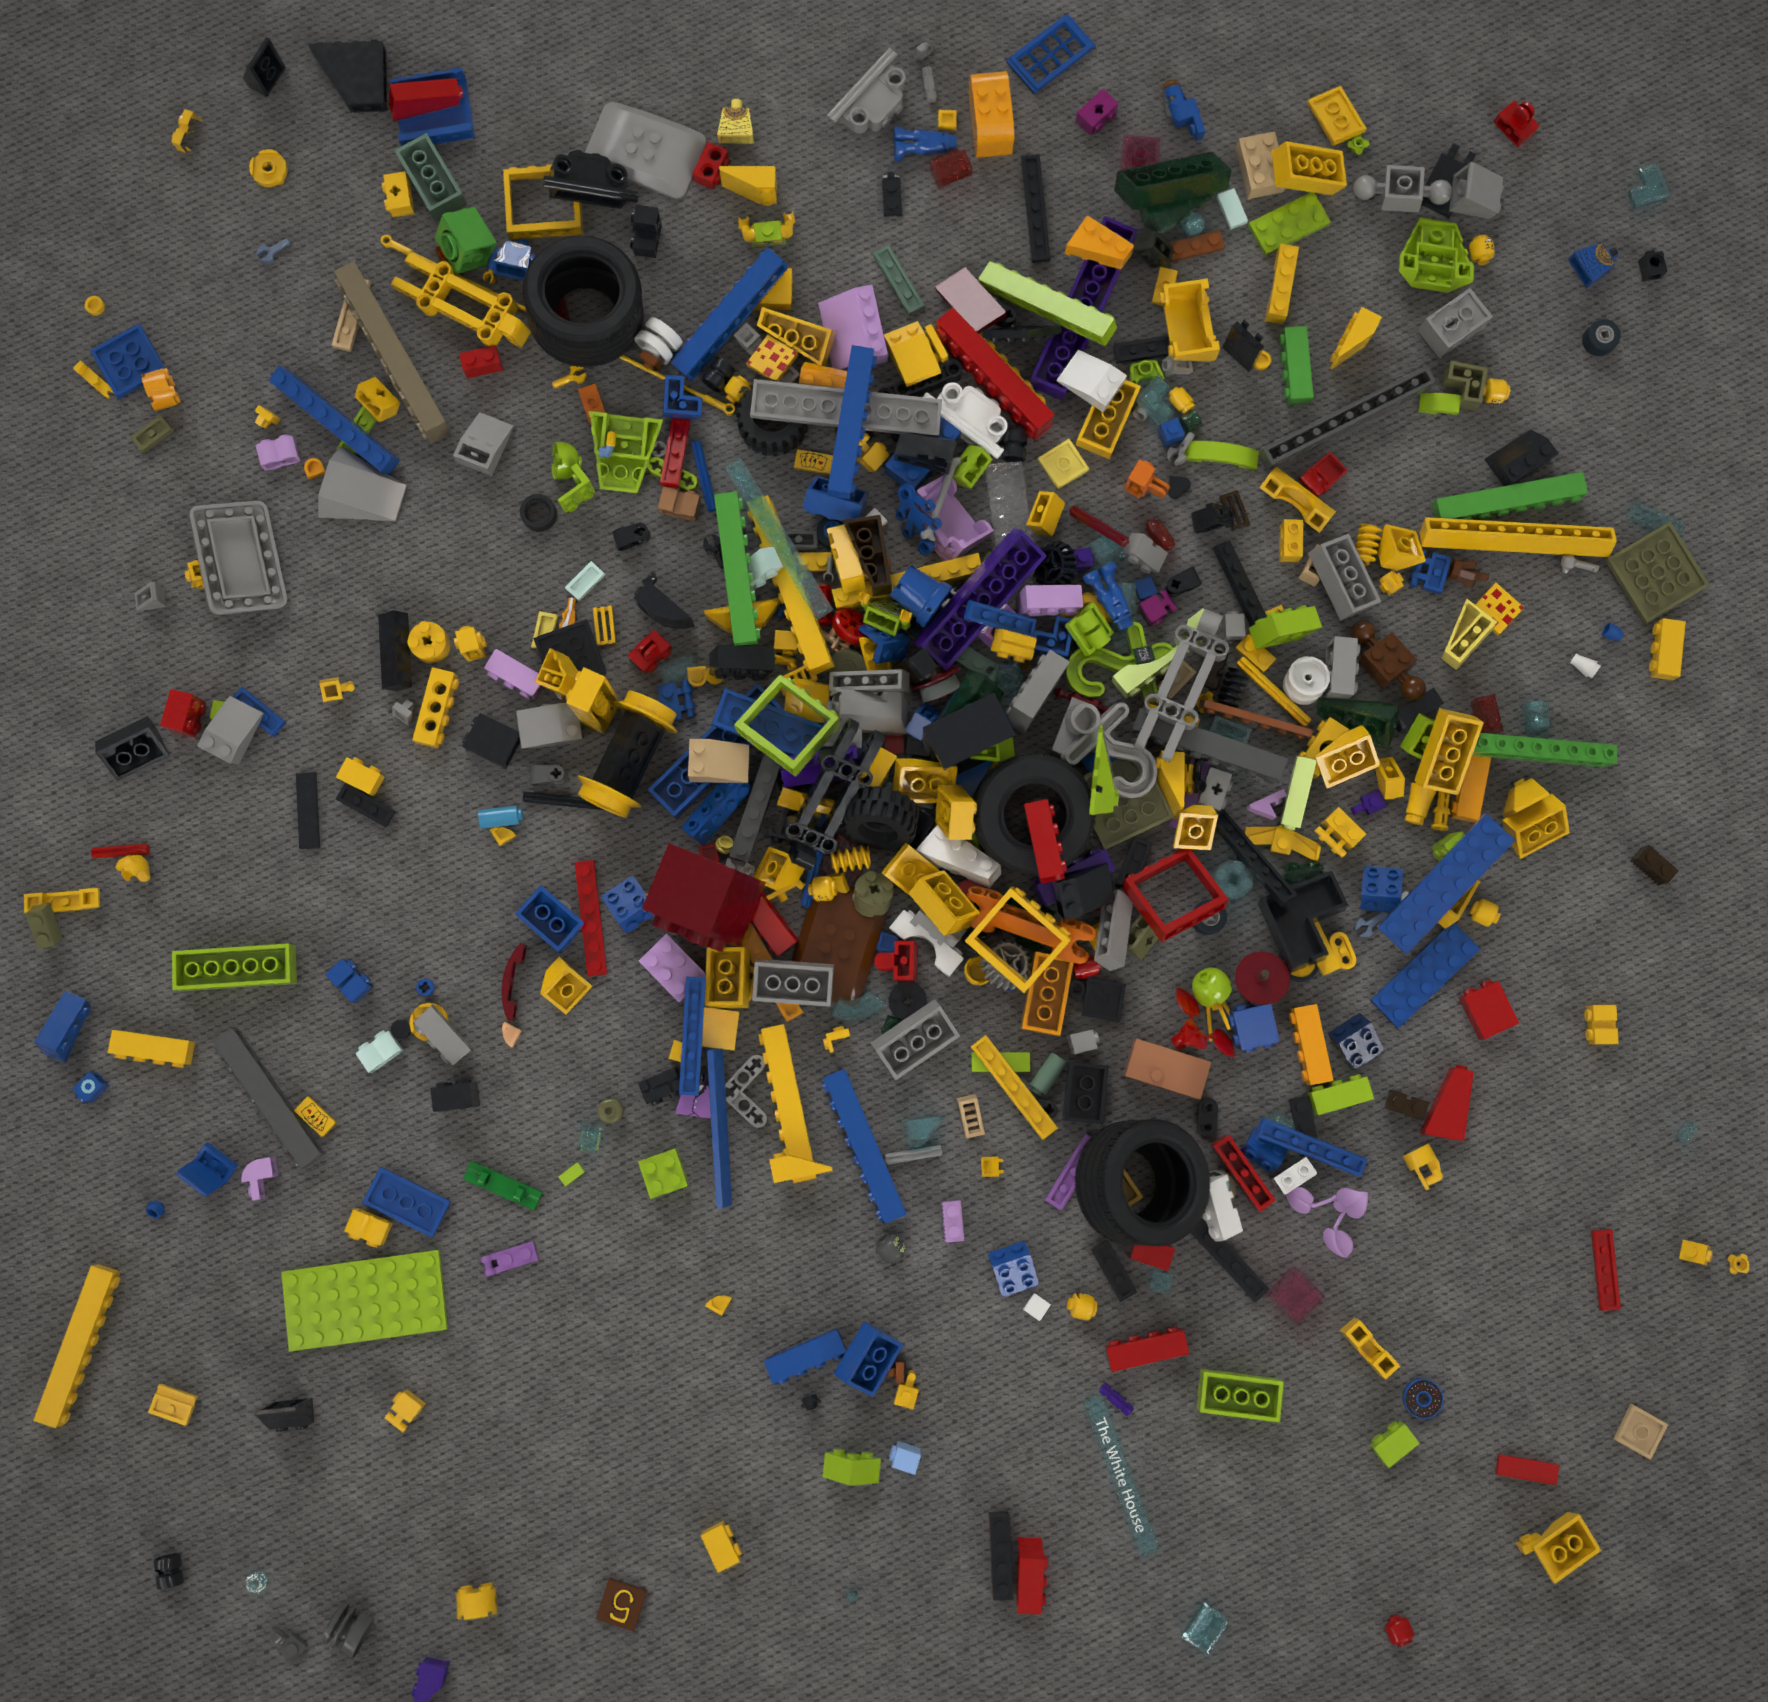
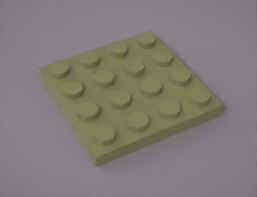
[1605,521,1710,624]
[1083,759,1174,850]

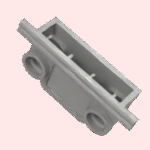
[827,48,905,134]

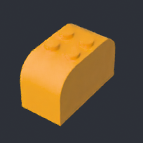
[968,71,1014,158]

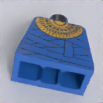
[1568,243,1618,288]

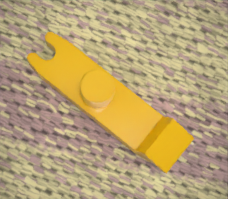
[73,360,114,399]
[766,880,806,903]

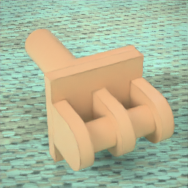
[821,627,850,653]

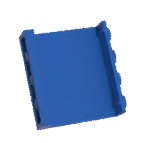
[390,68,475,147]

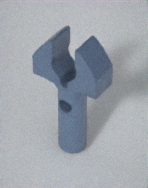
[256,238,291,264]
[1354,911,1387,938]

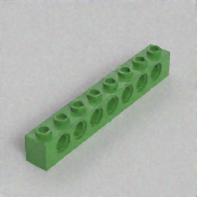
[1472,733,1617,767]

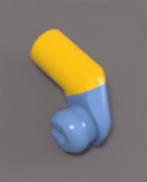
[599,431,616,458]

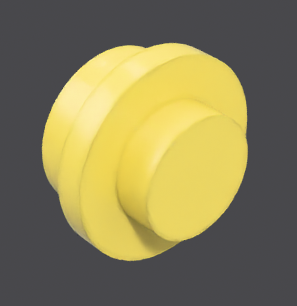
[715,836,734,854]

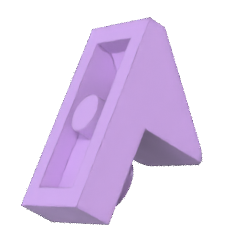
[1246,789,1287,820]

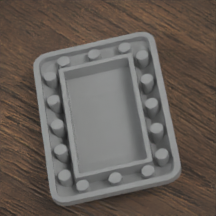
[585,102,706,199]
[189,501,287,615]

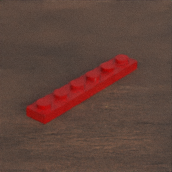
[575,860,607,977]

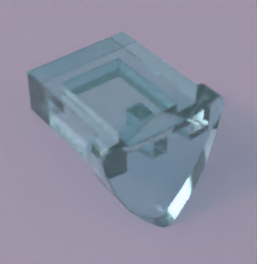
[578,1121,604,1152]

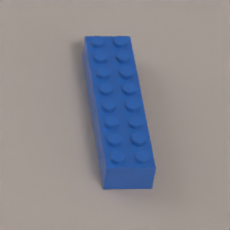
[647,683,784,820]

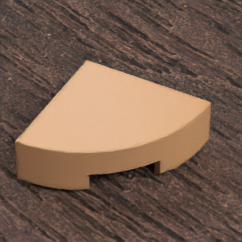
[502,1022,522,1048]

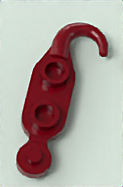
[1053,688,1109,714]

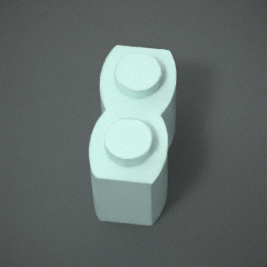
[356,1030,404,1073]

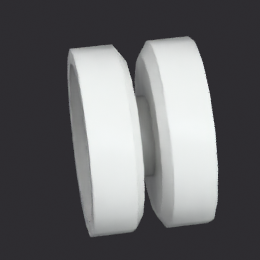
[634,317,683,365]
[1283,656,1330,705]

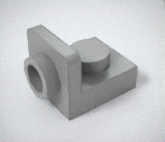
[1162,356,1193,378]

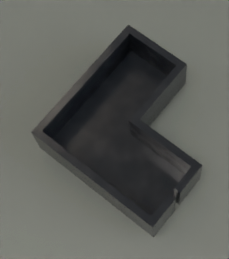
[1258,870,1348,973]

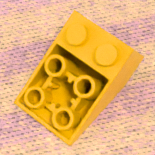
[1329,307,1382,370]

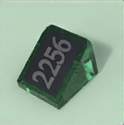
[1132,645,1155,665]

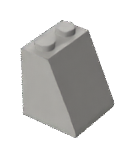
[1449,162,1504,219]

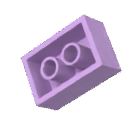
[639,934,706,1003]

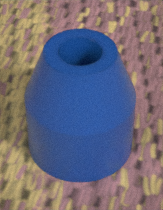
[1602,622,1624,641]

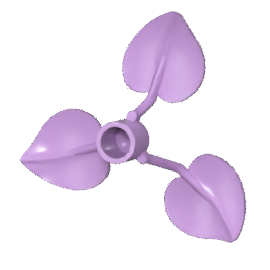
[1286,1186,1368,1258]

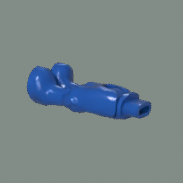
[893,126,957,162]
[1082,562,1134,631]

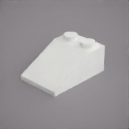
[1057,350,1127,412]

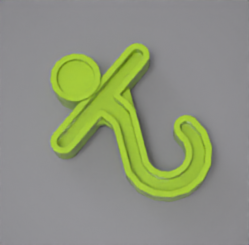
[1065,622,1173,704]

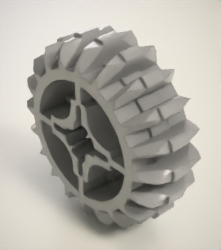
[980,939,1032,991]

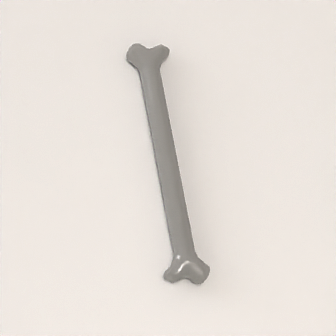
[920,457,962,541]

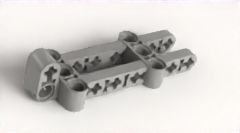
[1134,609,1229,762]

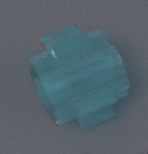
[1181,212,1205,237]

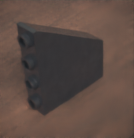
[309,40,388,113]

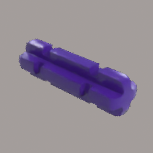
[1099,1383,1134,1416]

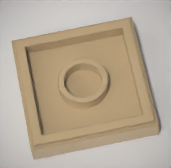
[1613,1404,1668,1460]

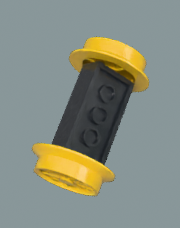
[577,690,677,818]

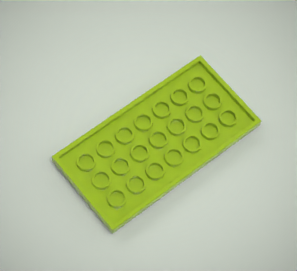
[281,1249,448,1352]

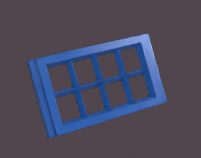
[1006,14,1095,94]

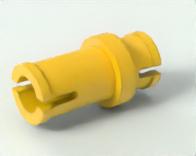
[1184,764,1194,795]

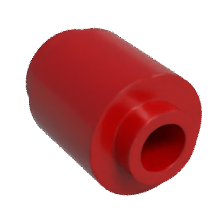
[1072,956,1102,979]

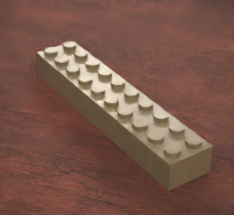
[334,261,450,444]

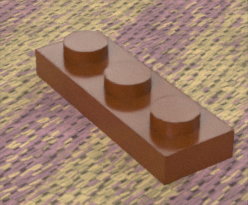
[1169,230,1225,263]

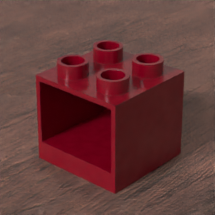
[642,843,766,952]

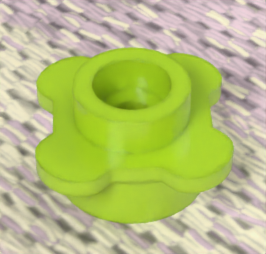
[1347,134,1369,155]

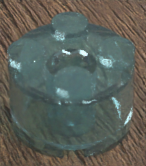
[1212,861,1253,901]

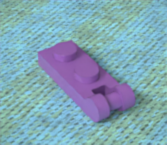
[480,1241,539,1277]

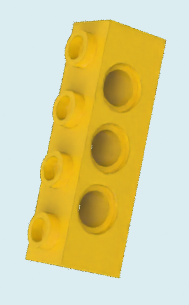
[412,667,459,749]

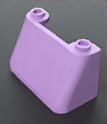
[906,474,994,562]

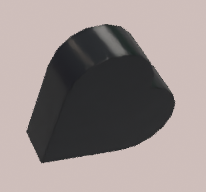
[1168,476,1191,499]

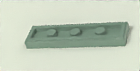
[873,245,925,316]

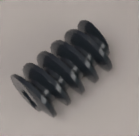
[1215,667,1250,708]

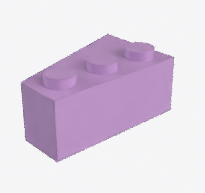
[1016,585,1083,617]

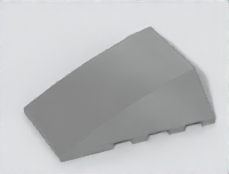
[318,446,407,521]

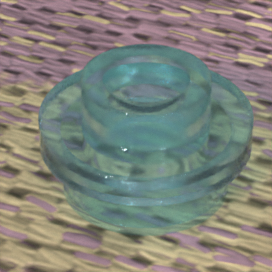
[246,1572,267,1594]

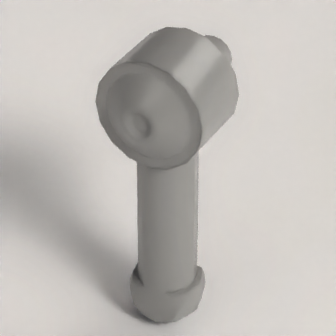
[1560,554,1599,574]

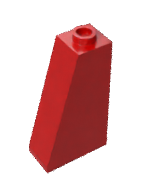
[389,78,463,121]
[1420,1065,1474,1141]

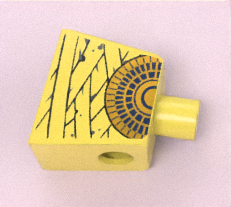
[718,99,754,144]

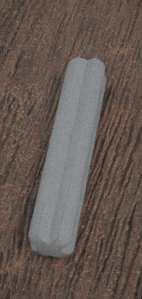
[885,1145,942,1164]

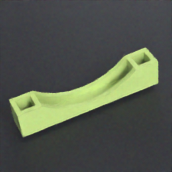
[1112,609,1204,699]

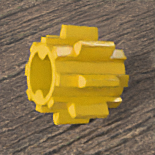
[1379,570,1404,595]

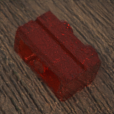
[930,149,973,188]
[1470,694,1504,734]

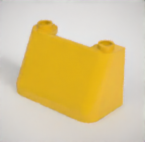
[1159,278,1220,362]

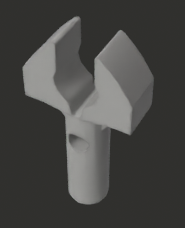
[1167,432,1195,466]

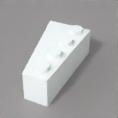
[916,825,1001,888]

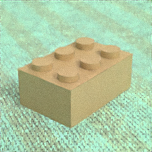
[1235,131,1285,199]

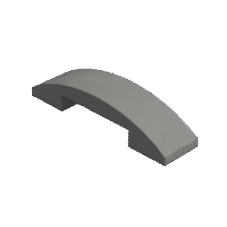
[734,322,800,383]

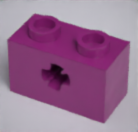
[1075,89,1118,136]

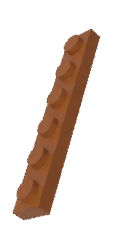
[1199,699,1313,740]

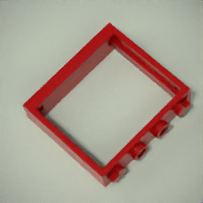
[1123,849,1229,943]

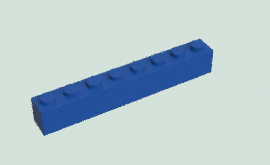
[670,247,789,382]
[827,345,877,500]
[268,365,400,475]
[821,1069,907,1224]

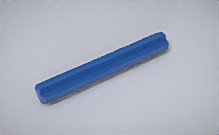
[691,440,716,512]

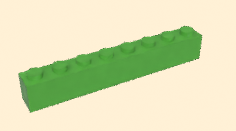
[1432,472,1588,520]
[714,491,761,646]

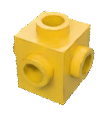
[184,560,204,589]

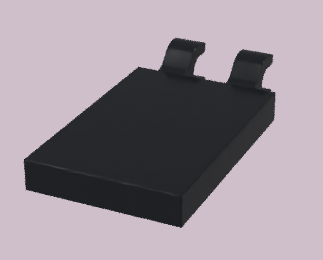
[1421,143,1476,218]
[1222,319,1264,372]

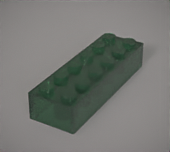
[1114,151,1232,210]

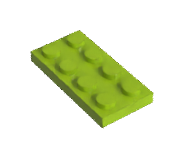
[1248,192,1331,256]

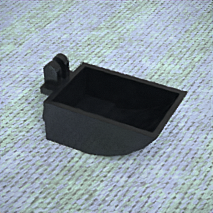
[633,573,695,629]

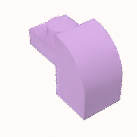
[241,1157,278,1201]

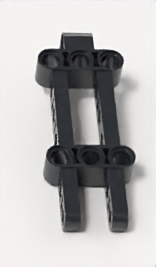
[783,718,885,870]

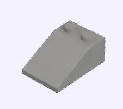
[197,696,264,764]
[516,703,582,749]

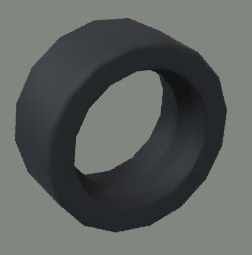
[520,494,557,532]

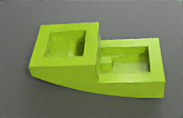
[1418,393,1461,415]

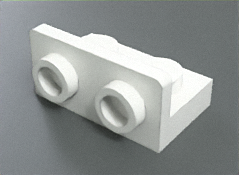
[1271,1157,1317,1195]

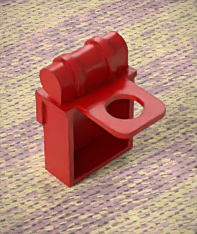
[1299,452,1348,497]

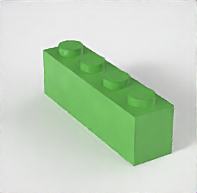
[1279,326,1314,405]

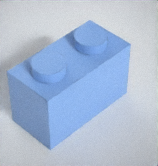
[889,1441,921,1475]

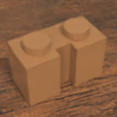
[658,487,701,522]

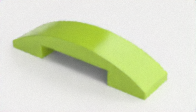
[1184,441,1259,470]

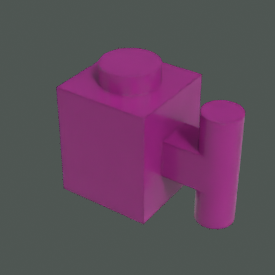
[1137,590,1178,627]

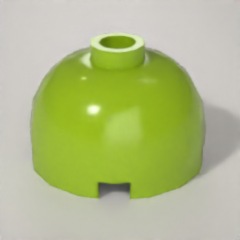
[551,442,582,480]
[1192,967,1232,1007]

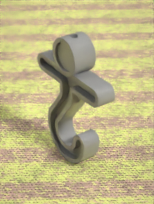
[1061,703,1158,799]

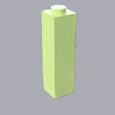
[1280,755,1317,830]

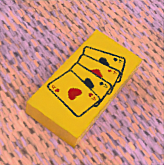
[794,449,833,475]
[294,1096,337,1137]

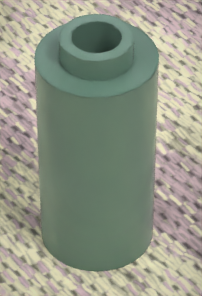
[1030,1052,1067,1096]

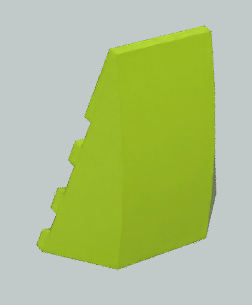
[589,411,664,494]

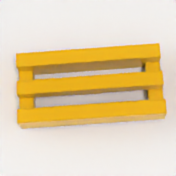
[593,605,616,646]

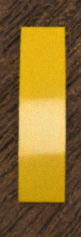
[24,888,100,913]

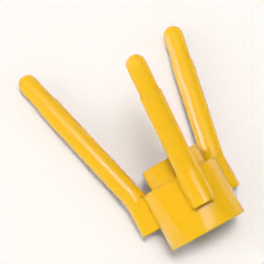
[1205,1000,1230,1042]

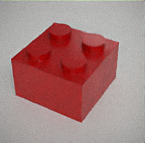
[160,689,206,738]

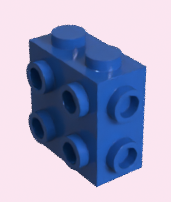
[1228,1003,1280,1053]

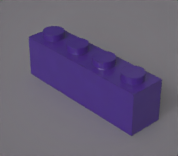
[780,745,861,788]

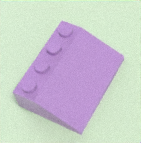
[818,284,888,371]

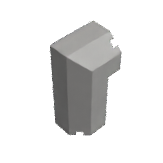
[826,689,908,736]

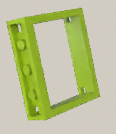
[734,675,841,777]

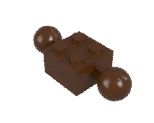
[1350,620,1426,701]

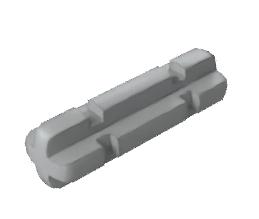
[922,66,937,103]

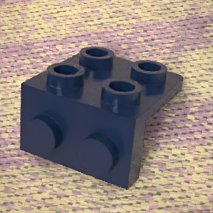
[1328,1013,1384,1070]

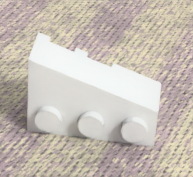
[1202,1174,1243,1242]

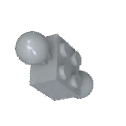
[1353,165,1452,212]

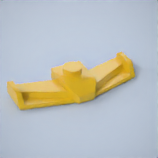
[1244,825,1321,862]

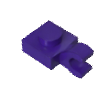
[1350,790,1387,815]

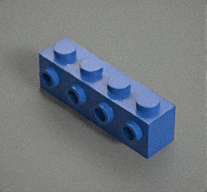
[681,783,752,847]

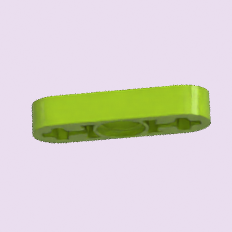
[647,457,698,492]

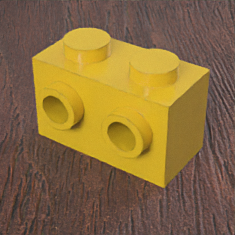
[454,626,487,662]

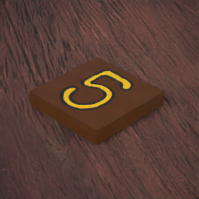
[596,1577,647,1632]

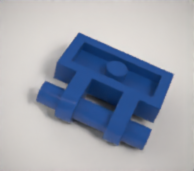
[1409,550,1452,594]
[656,680,696,721]

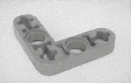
[725,1055,767,1128]

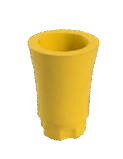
[1404,782,1437,826]

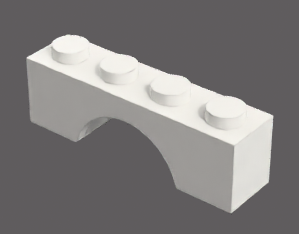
[889,910,964,977]

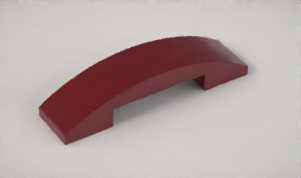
[501,943,527,1022]

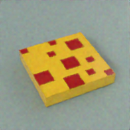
[746,335,799,382]
[1475,583,1524,636]

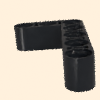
[878,360,962,442]

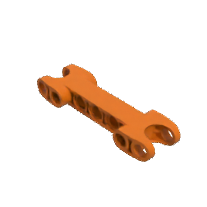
[967,886,1096,964]

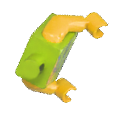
[738,211,795,248]

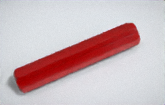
[91,844,150,858]

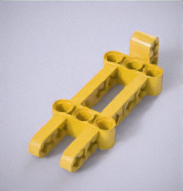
[390,253,531,348]

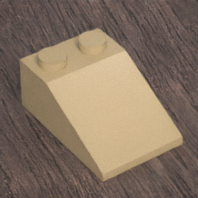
[688,739,749,783]

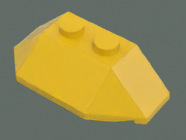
[704,597,780,635]

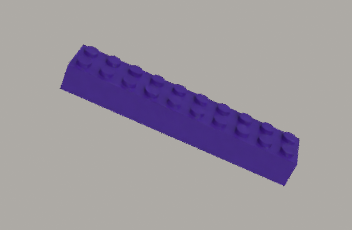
[1030,216,1138,401]

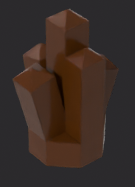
[1448,559,1489,588]

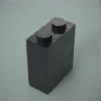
[462,713,520,769]

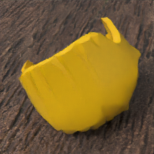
[115,855,151,882]

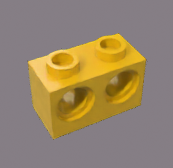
[1279,519,1303,563]

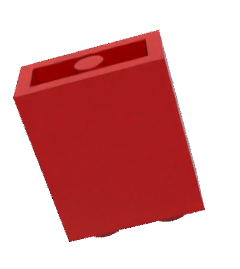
[1459,979,1519,1040]

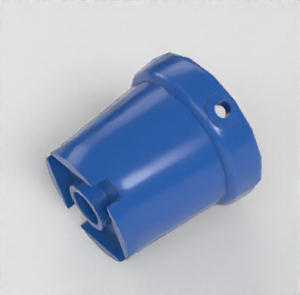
[890,565,952,627]

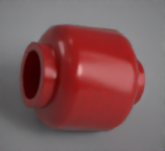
[1384,1614,1415,1648]

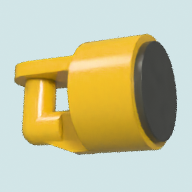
[1402,1142,1443,1191]

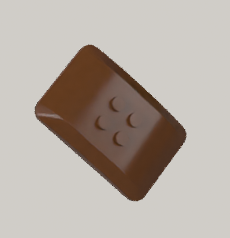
[792,885,888,1006]

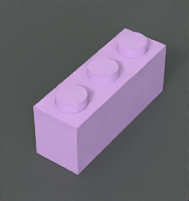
[484,649,543,700]

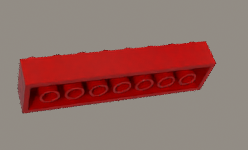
[936,307,1055,441]

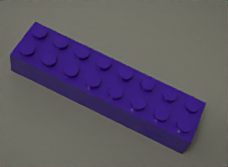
[914,528,1047,670]

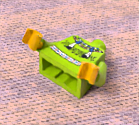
[856,591,913,636]

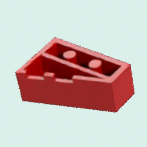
[1016,1537,1048,1614]

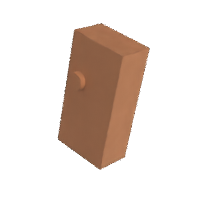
[1123,1039,1211,1100]

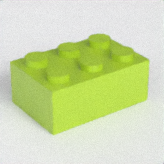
[1249,605,1322,650]

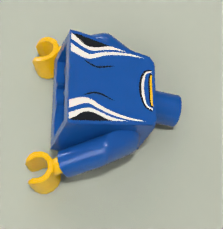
[483,238,536,285]

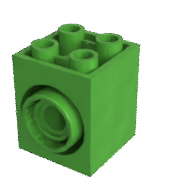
[434,207,497,274]

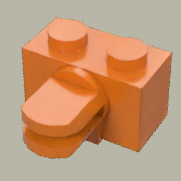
[1124,459,1170,499]

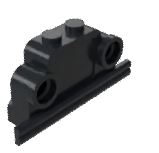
[543,150,638,209]

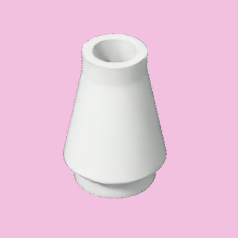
[1570,653,1601,678]

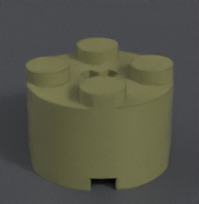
[852,871,894,917]

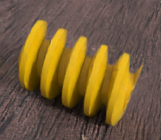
[1354,524,1383,566]
[830,846,871,873]

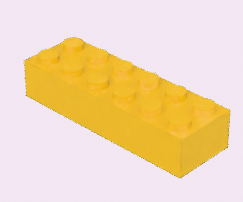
[566,667,620,735]

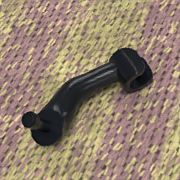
[1193,757,1208,793]

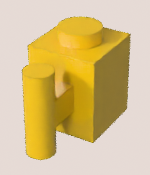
[857,433,890,472]
[319,677,355,702]
[894,1370,919,1410]
[384,1389,426,1433]

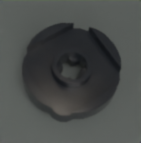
[888,982,927,1020]

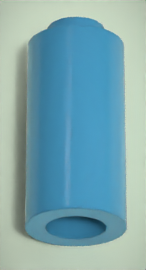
[478,805,523,829]

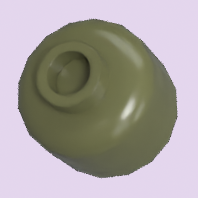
[597,1098,624,1124]

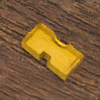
[171,109,203,153]

